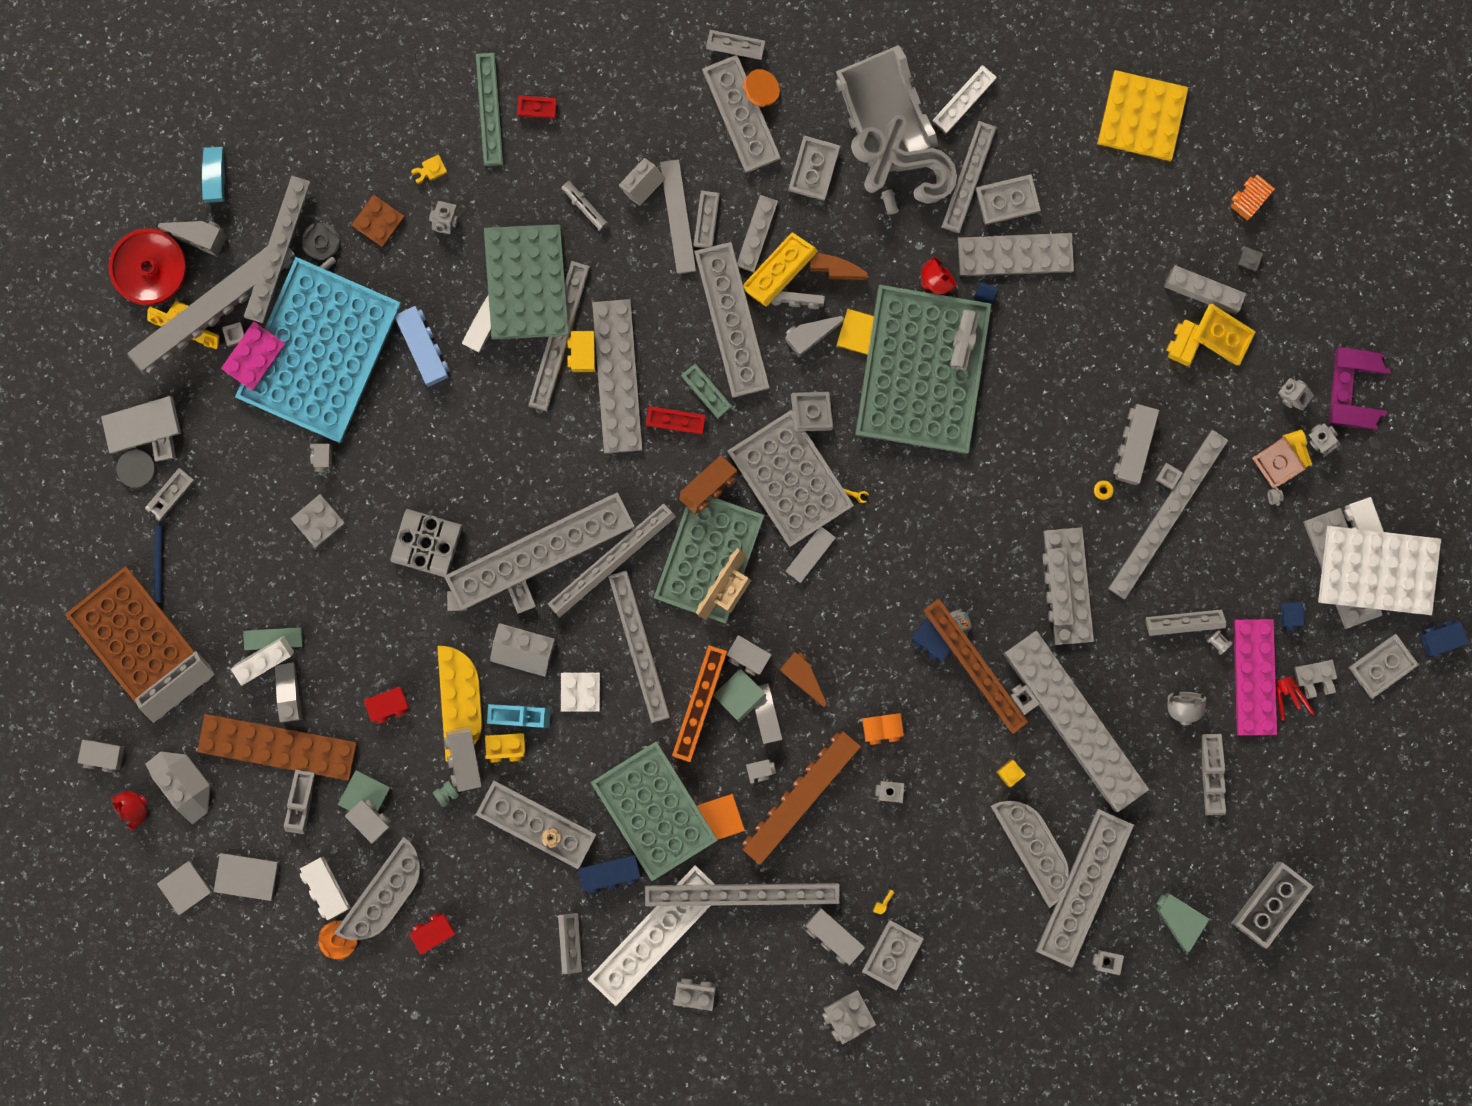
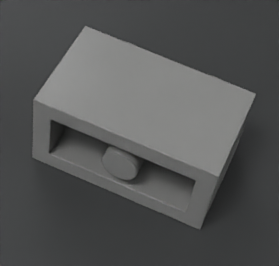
[619,158,666,206]
[726,635,771,676]
[77,740,125,773]
[345,799,391,844]

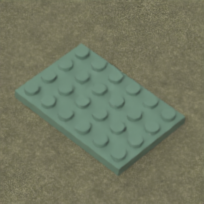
[484,225,568,339]
[654,498,764,624]
[591,741,718,881]

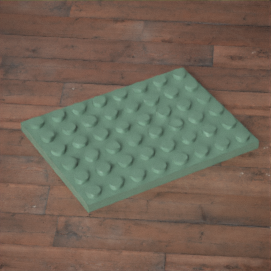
[855,285,991,454]

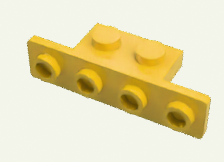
[147,301,219,349]

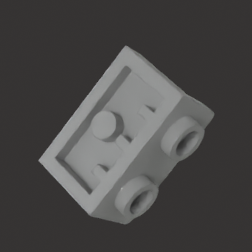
[674,979,716,1011]

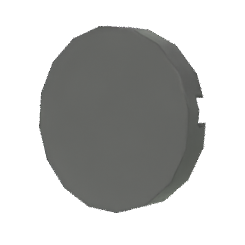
[302,223,340,261]
[116,450,156,488]

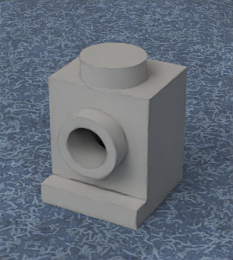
[310,444,332,472]
[1010,684,1040,715]
[746,759,776,784]
[875,781,904,803]
[1092,950,1124,975]

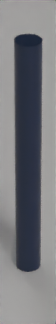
[154,526,163,603]

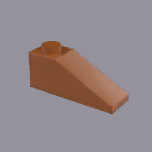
[780,652,827,707]

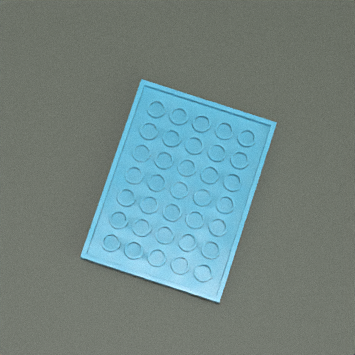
[235,257,401,443]

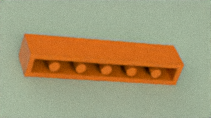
[672,645,727,762]

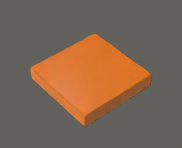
[697,794,745,839]

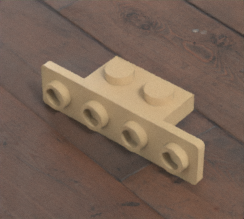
[696,548,751,620]

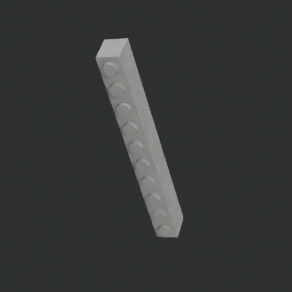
[127,246,295,375]

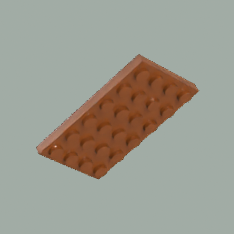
[65,566,195,704]

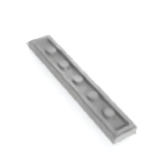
[941,121,996,233]
[660,160,696,274]

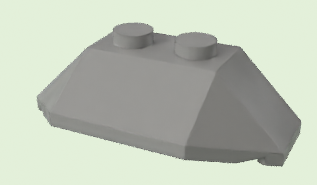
[146,752,210,824]

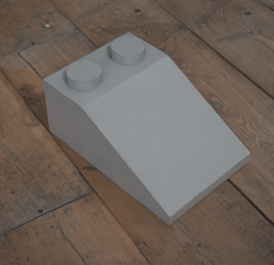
[158,221,227,257]

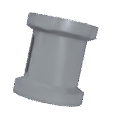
[1207,629,1232,655]

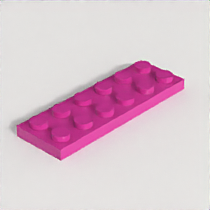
[1234,619,1277,735]

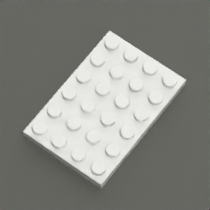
[1318,526,1441,615]

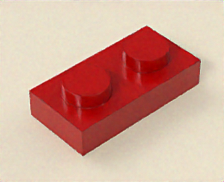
[517,96,557,119]

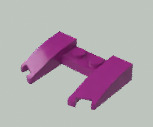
[1329,347,1390,430]

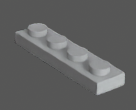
[737,195,778,273]
[1146,610,1226,636]

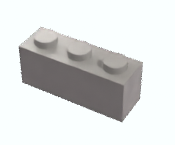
[444,727,481,792]
[805,908,865,965]

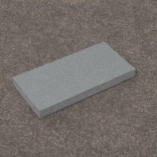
[101,396,181,454]

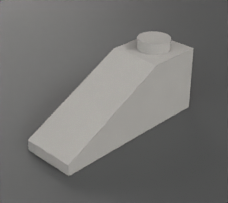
[785,316,844,357]
[275,662,303,723]

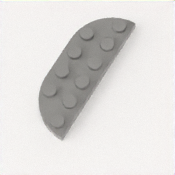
[990,801,1069,908]
[334,837,420,940]

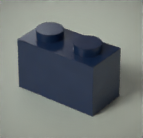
[911,619,951,662]
[1419,620,1469,657]

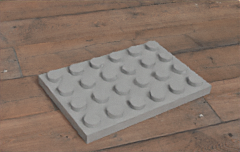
[727,410,854,548]

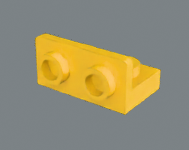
[485,734,526,763]

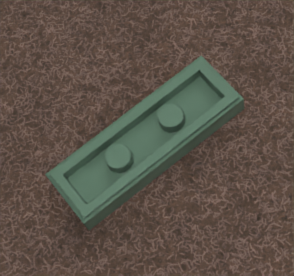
[681,363,732,419]
[243,627,303,650]

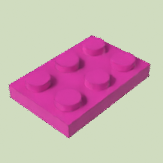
[221,321,286,391]

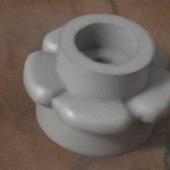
[1268,487,1284,506]

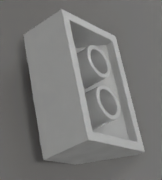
[490,623,556,677]

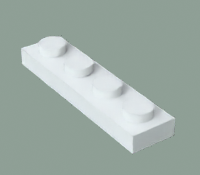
[932,65,997,134]

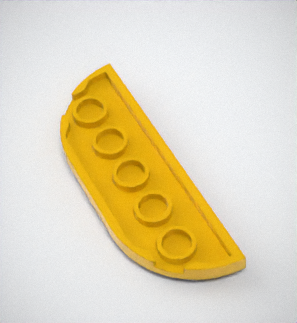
[438,646,482,761]

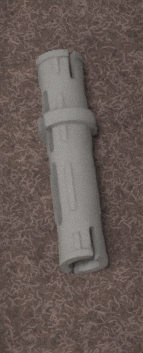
[561,181,608,231]

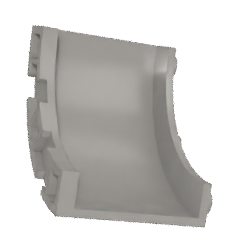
[835,45,938,167]

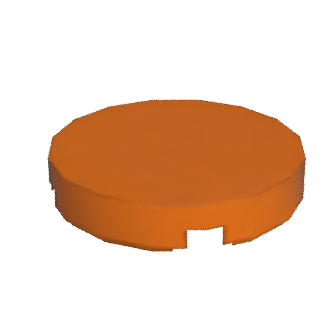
[743,69,780,107]
[318,920,357,959]

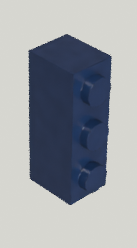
[578,855,641,894]

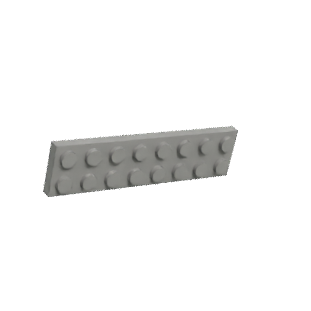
[695,242,769,398]
[592,299,642,454]
[1036,809,1134,967]

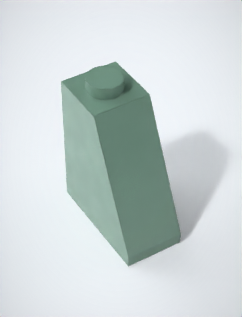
[1156,893,1209,952]

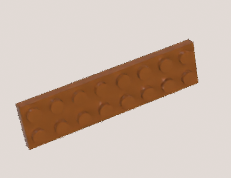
[197,714,357,781]

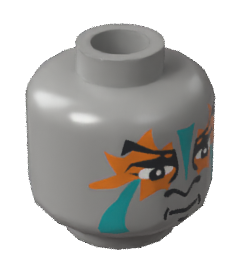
[950,610,972,636]

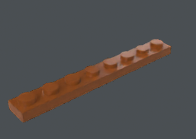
[923,599,1028,734]

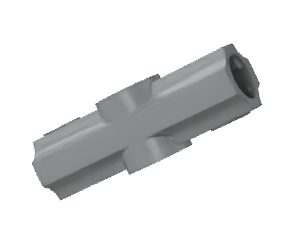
[950,310,980,370]

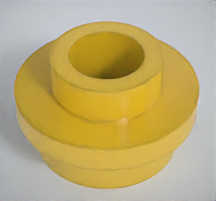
[1094,481,1113,500]

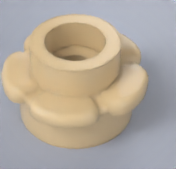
[542,828,561,848]

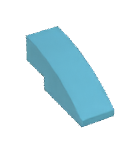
[202,147,225,203]
[487,704,551,728]

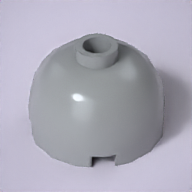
[1167,692,1206,725]

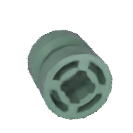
[433,780,460,807]

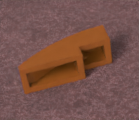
[810,253,867,280]

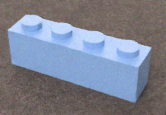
[395,306,450,387]

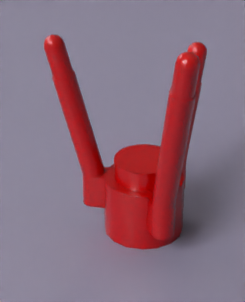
[1276,676,1314,721]

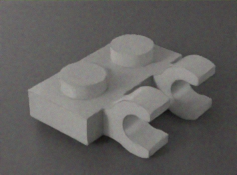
[1294,660,1337,699]

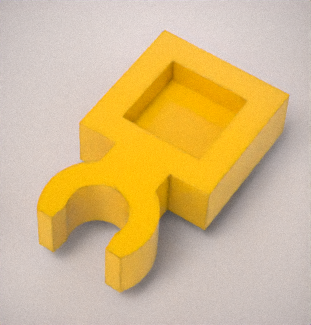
[411,155,447,184]

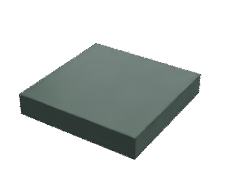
[713,669,767,722]
[338,770,390,812]

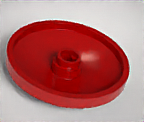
[109,229,187,305]

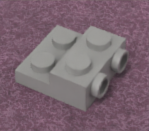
[822,990,876,1044]

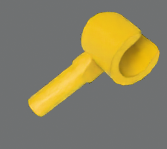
[844,489,869,503]
[873,890,895,914]

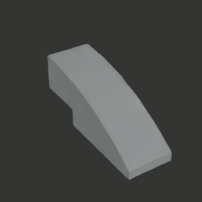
[754,684,782,744]
[284,770,315,834]

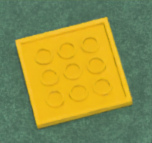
[1097,70,1188,161]

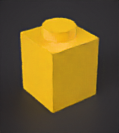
[996,760,1026,787]

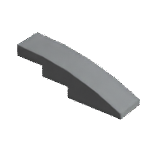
[1202,734,1226,815]

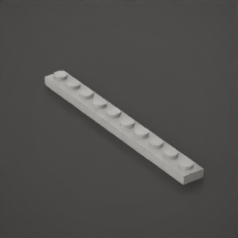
[1108,430,1228,599]
[645,883,839,906]

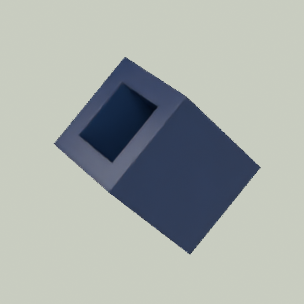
[1280,602,1304,630]

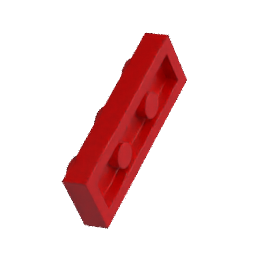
[646,406,705,435]

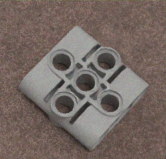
[391,509,462,578]

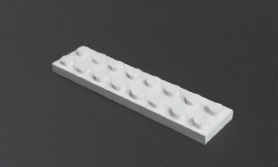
[588,865,715,1006]

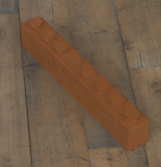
[742,731,861,865]

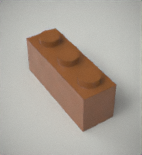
[679,456,737,514]

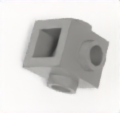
[429,201,458,234]
[1279,378,1314,411]
[1309,423,1341,456]

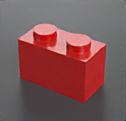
[364,687,410,724]
[409,912,456,954]

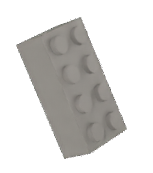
[1231,861,1314,949]

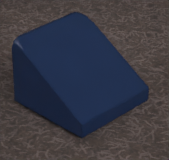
[974,282,998,304]

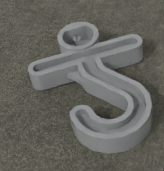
[851,115,957,203]

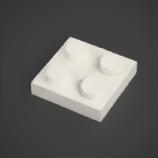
[561,673,600,712]

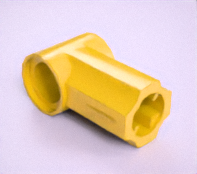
[1282,430,1312,467]

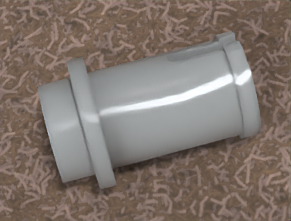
[881,189,899,215]

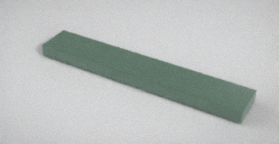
[476,53,503,166]

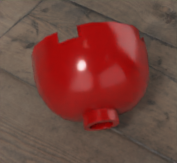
[921,256,957,295]
[111,791,148,831]

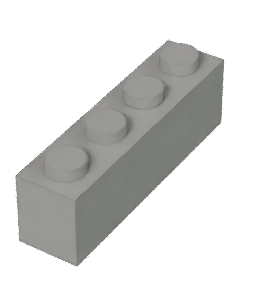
[1164,265,1246,315]
[1113,404,1159,485]
[135,651,215,723]

